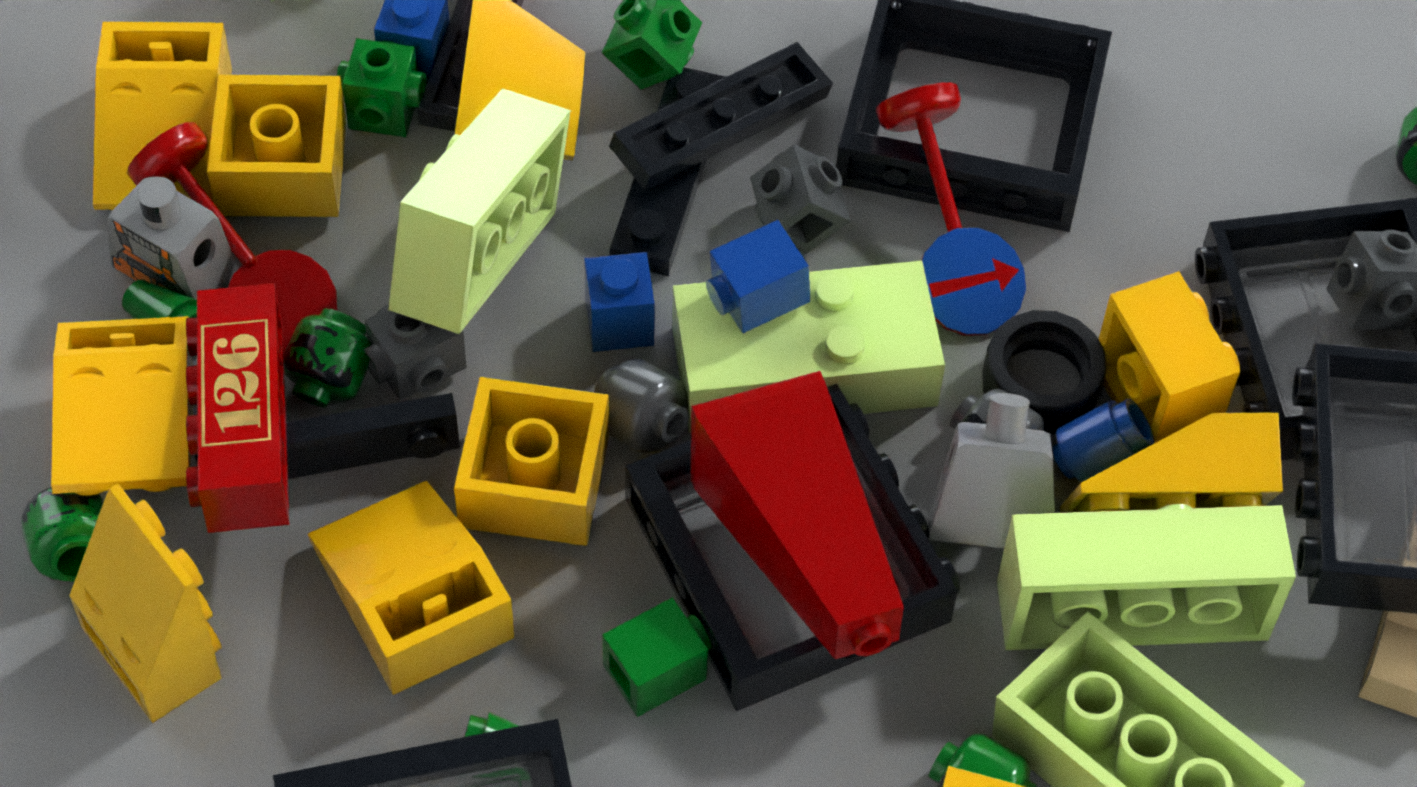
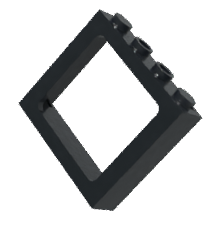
[836,0,1112,232]

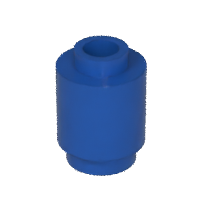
[1052,398,1154,482]

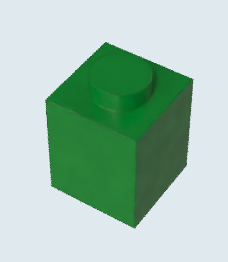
[602,597,712,717]

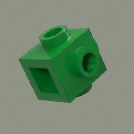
[602,0,703,90]
[336,38,426,138]

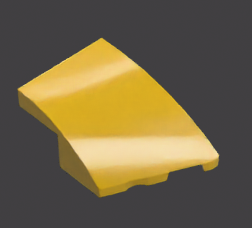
[454,0,585,161]

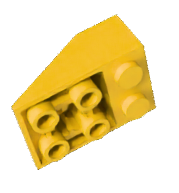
[93,22,232,210]
[51,316,194,496]
[1060,413,1283,513]
[307,480,514,695]
[69,483,222,723]

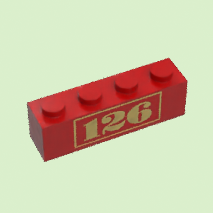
[186,283,290,533]

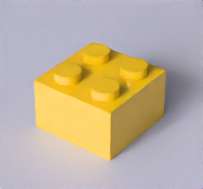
[207,75,347,217]
[1098,271,1240,444]
[454,377,609,546]

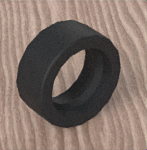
[982,310,1106,434]

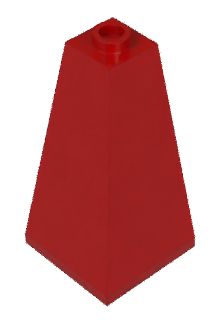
[691,371,904,659]

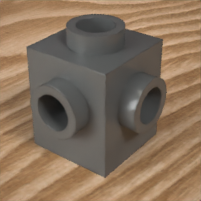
[750,144,851,254]
[1326,230,1417,330]
[363,304,467,401]

